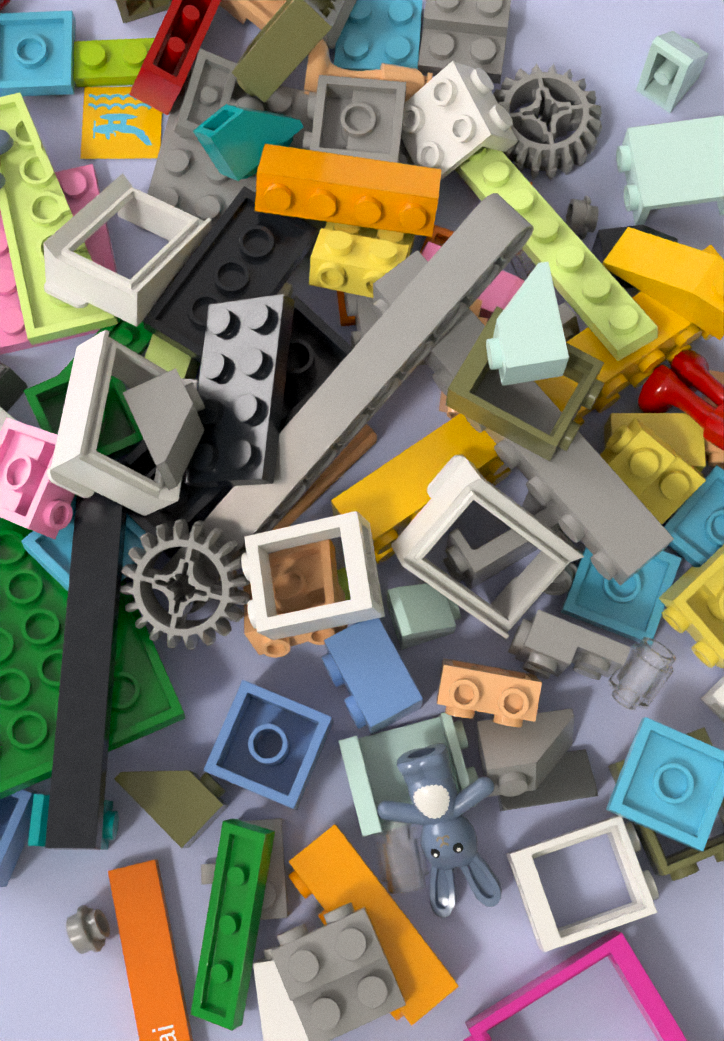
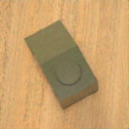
[114,770,228,848]

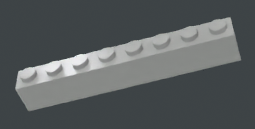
[372,250,674,586]

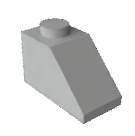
[123,368,205,490]
[477,708,574,797]

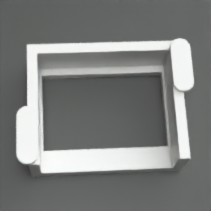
[44,173,212,327]
[47,330,198,516]
[391,455,584,639]

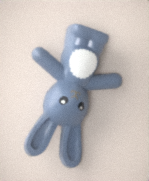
[376,743,501,918]

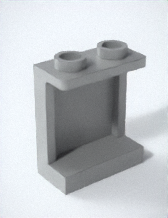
[443,490,563,590]

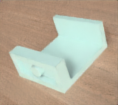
[616,115,724,225]
[338,712,478,837]

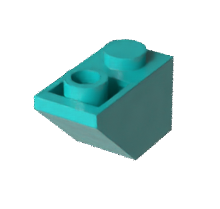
[193,104,304,181]

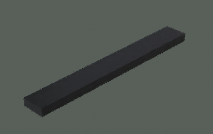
[45,460,130,850]

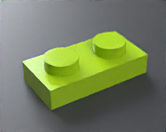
[73,38,155,87]

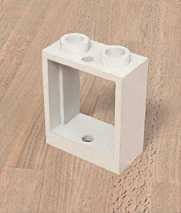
[241,511,385,640]
[506,816,659,952]

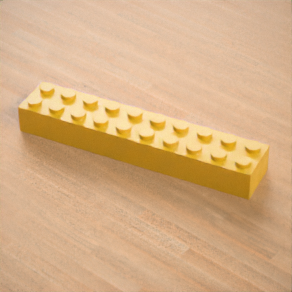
[331,245,723,564]

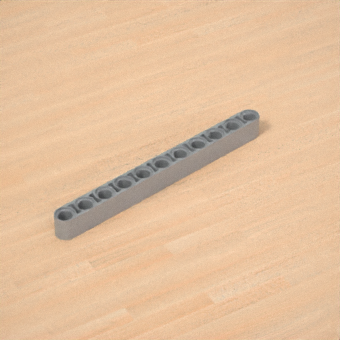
[162,193,534,614]

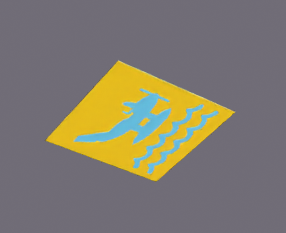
[80,87,162,159]

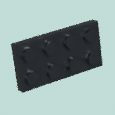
[142,186,318,363]
[186,294,295,488]

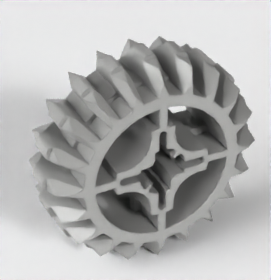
[493,63,602,180]
[120,519,251,650]

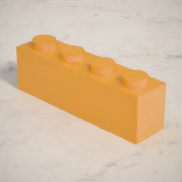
[255,144,441,237]
[288,824,459,1026]

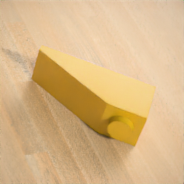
[602,227,724,340]

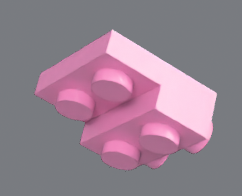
[0,418,75,539]

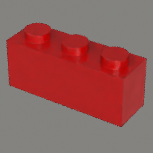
[129,0,221,115]

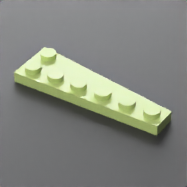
[0,92,118,345]

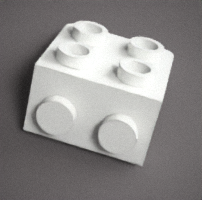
[401,61,518,181]

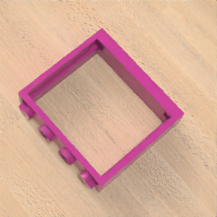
[463,930,687,1041]

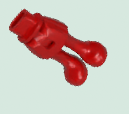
[638,350,724,450]

